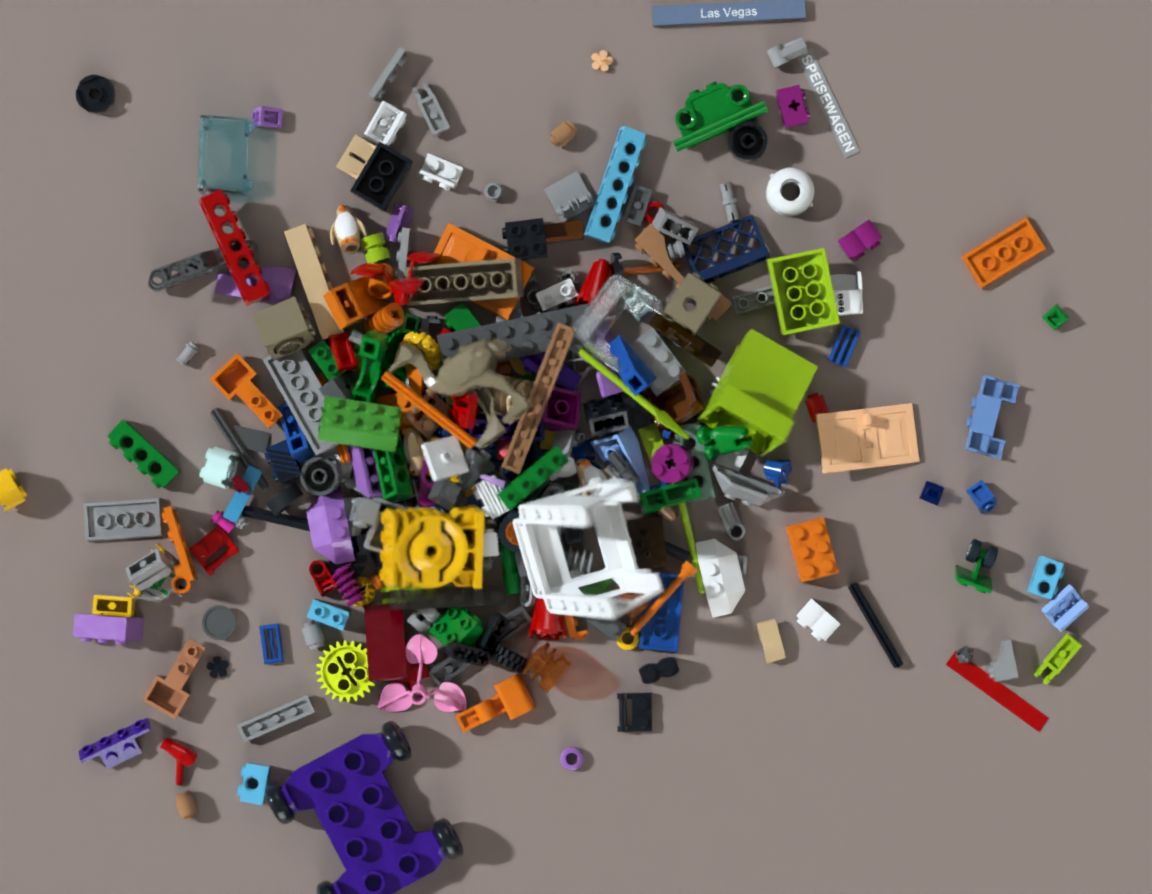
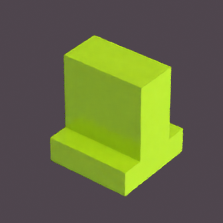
[696,329,818,457]

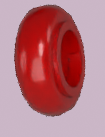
[644,201,665,224]

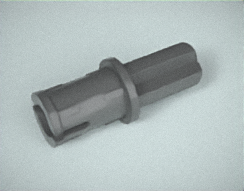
[608,451,640,483]

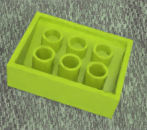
[766,248,840,335]

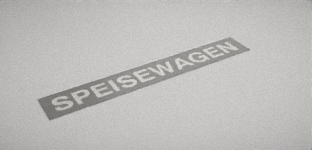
[797,49,860,158]

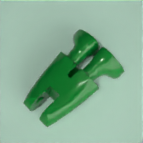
[697,426,754,461]

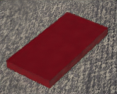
[364,603,408,682]

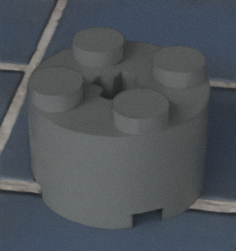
[300,456,342,496]

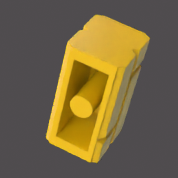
[92,594,135,617]

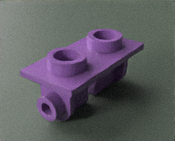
[385,204,414,245]

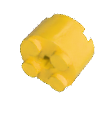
[0,468,27,512]

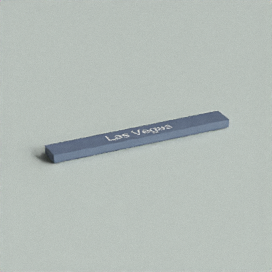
[652,0,806,26]

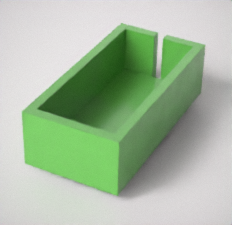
[318,396,402,452]

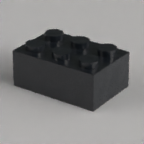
[350,142,414,213]

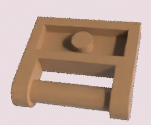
[403,388,452,439]

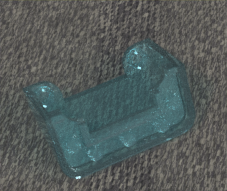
[198,115,253,196]

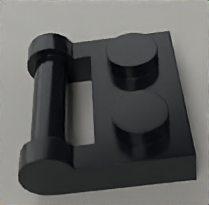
[617,693,652,732]

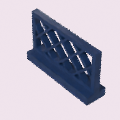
[682,215,770,284]

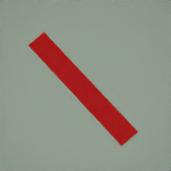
[946,651,1049,732]

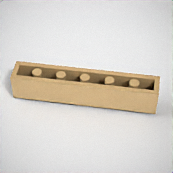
[284,224,347,341]

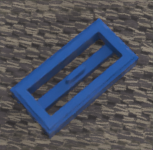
[828,325,861,367]
[259,623,284,664]

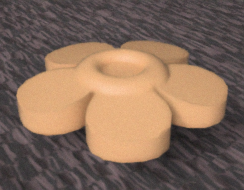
[591,50,613,72]

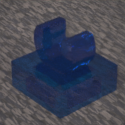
[919,481,945,506]

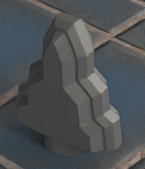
[458,447,496,493]

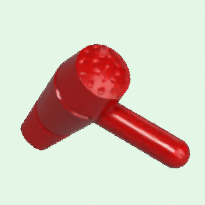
[160,737,197,786]

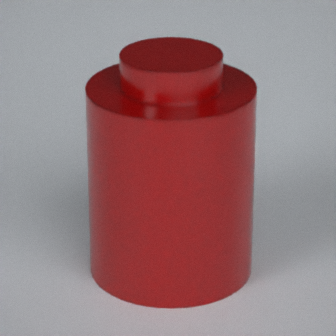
[805,392,829,422]

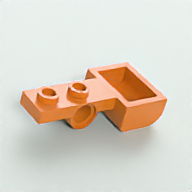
[210,353,283,429]
[455,673,536,733]

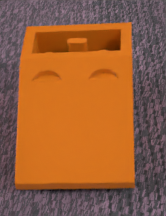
[323,276,388,330]

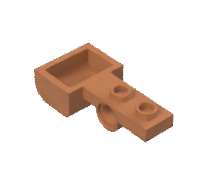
[142,638,206,719]

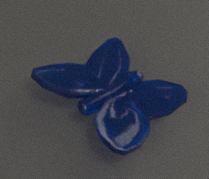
[572,438,602,470]

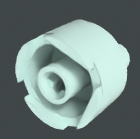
[200,446,239,489]

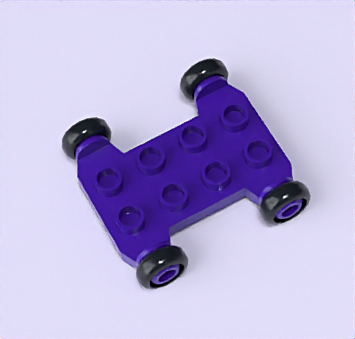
[265,721,464,894]

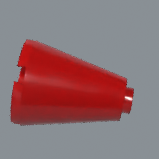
[575,259,613,314]
[529,598,567,641]

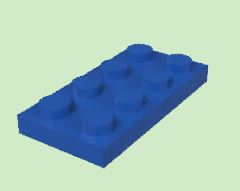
[639,572,684,652]

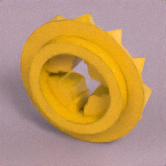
[344,576,375,607]

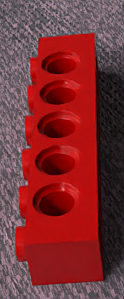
[199,189,270,306]

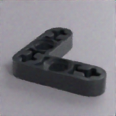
[445,613,508,666]

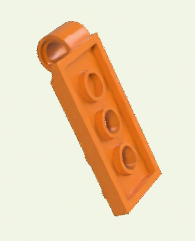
[162,506,198,594]

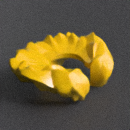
[398,332,442,371]

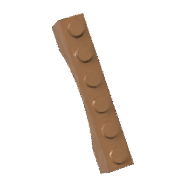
[634,223,732,322]

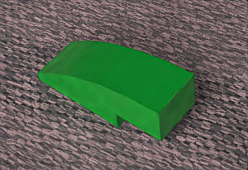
[637,478,702,514]

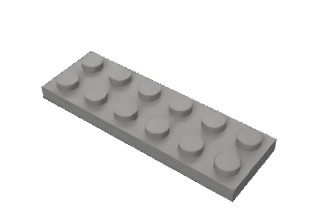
[263,349,340,457]

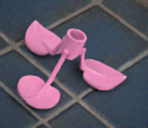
[378,634,467,712]

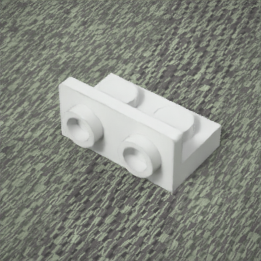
[419,153,464,191]

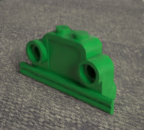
[673,82,768,152]

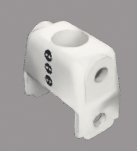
[830,271,863,316]

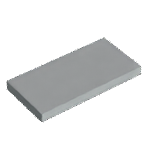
[83,498,163,541]

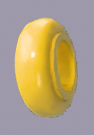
[616,627,640,650]

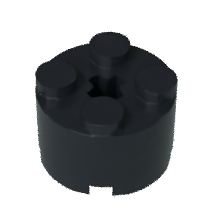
[728,122,768,163]

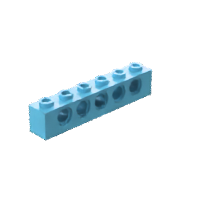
[584,126,646,243]

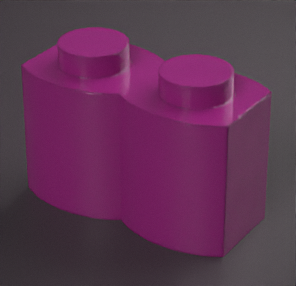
[837,219,882,261]

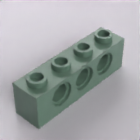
[674,422,715,502]

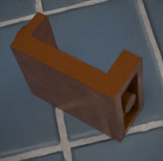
[648,372,705,432]

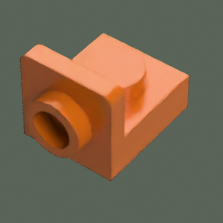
[564,615,588,641]

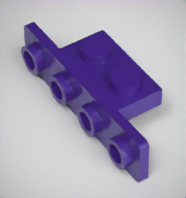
[519,352,582,391]
[78,718,151,769]

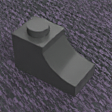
[428,479,469,511]

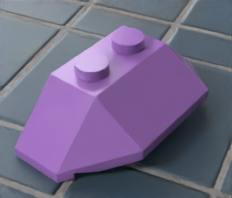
[349,445,383,498]
[306,486,355,565]

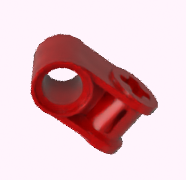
[309,559,340,597]

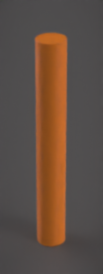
[623,262,680,276]

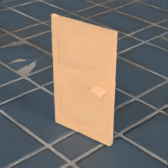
[816,403,920,474]

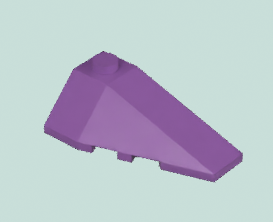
[215,266,297,304]

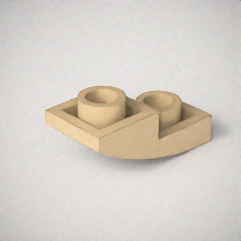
[756,618,786,663]

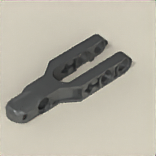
[148,240,257,292]

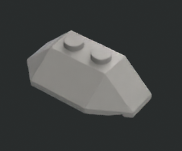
[710,462,785,507]

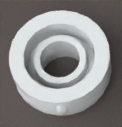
[766,168,815,217]

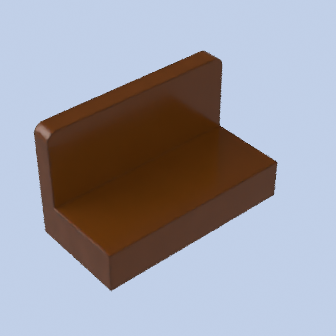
[544,220,584,244]

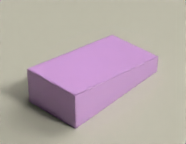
[480,474,505,489]

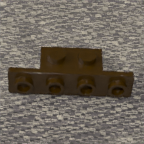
[649,310,722,367]

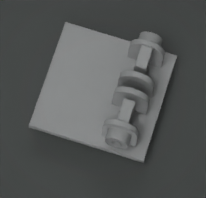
[544,171,595,222]

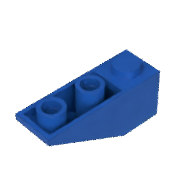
[607,335,657,396]

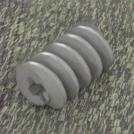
[561,542,594,574]

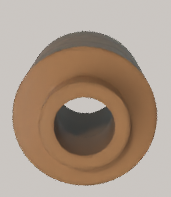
[549,120,578,148]
[175,790,199,820]

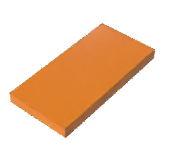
[961,217,1046,289]

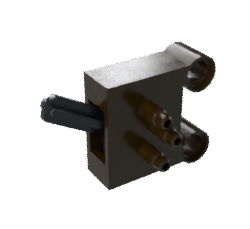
[626,516,691,569]

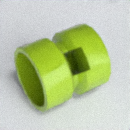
[360,232,391,263]

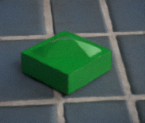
[1042,303,1070,331]

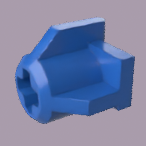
[763,459,792,488]

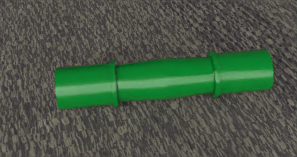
[497,518,520,595]

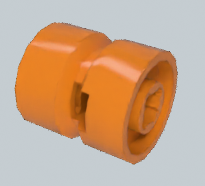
[368,263,395,300]

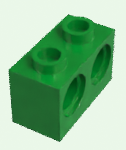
[308,340,347,381]

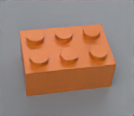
[785,517,839,583]

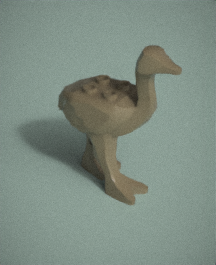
[388,338,533,449]

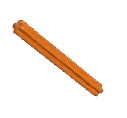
[381,371,477,449]

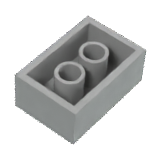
[630,327,687,397]

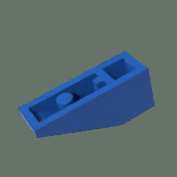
[277,403,316,463]

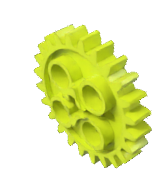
[316,640,375,702]

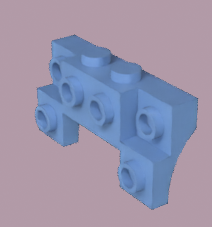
[964,375,1020,459]

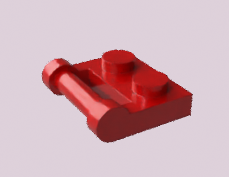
[450,393,478,429]
[189,525,240,576]

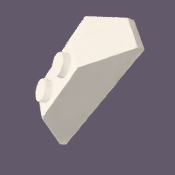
[695,539,746,617]

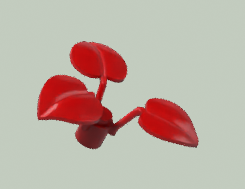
[351,251,439,305]

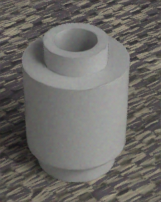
[301,620,325,650]

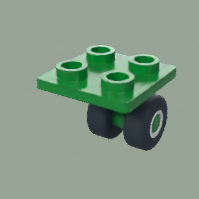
[954,539,998,593]

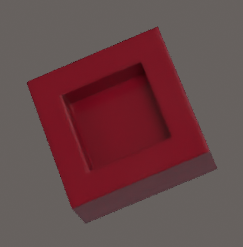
[232,474,252,495]

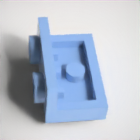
[1041,584,1089,632]

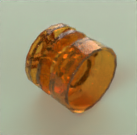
[522,642,573,693]

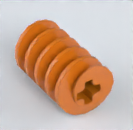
[364,303,405,335]

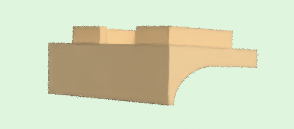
[336,134,377,180]

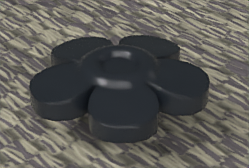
[206,656,229,678]

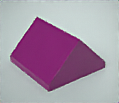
[541,387,581,431]

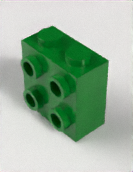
[428,602,484,652]

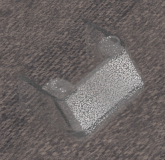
[573,275,663,372]

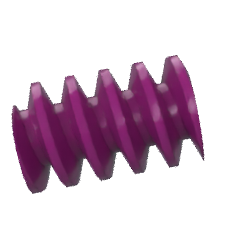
[332,563,366,607]

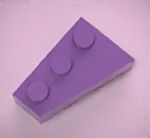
[73,614,144,644]

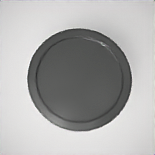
[202,605,236,640]

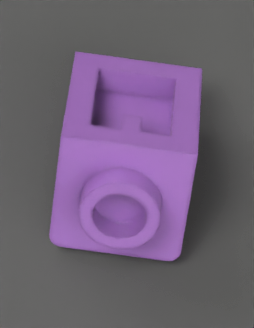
[252,106,283,129]

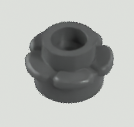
[955,646,973,663]

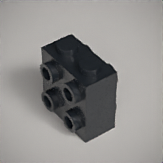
[502,218,548,261]
[583,395,630,436]

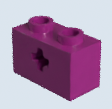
[776,85,810,129]

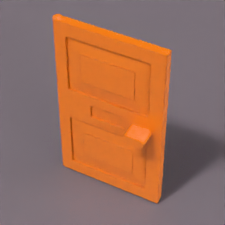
[428,223,535,320]

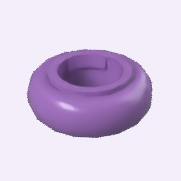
[560,747,584,771]

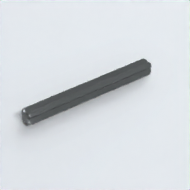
[210,408,269,491]

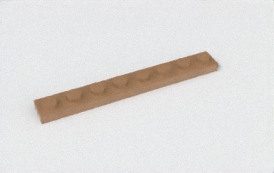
[501,323,576,474]

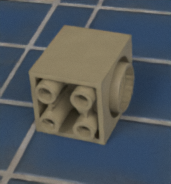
[662,273,721,335]
[252,296,316,360]

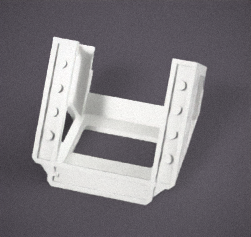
[513,478,664,619]

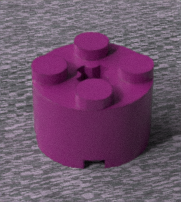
[651,444,694,483]

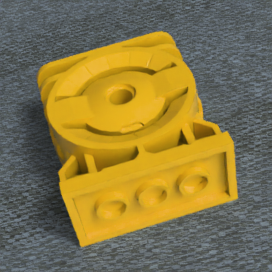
[379,504,485,589]

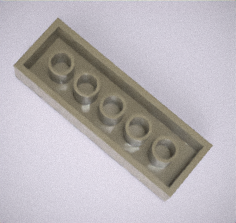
[404,258,524,306]

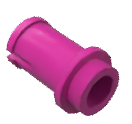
[211,510,236,534]

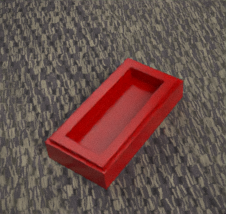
[328,332,358,372]

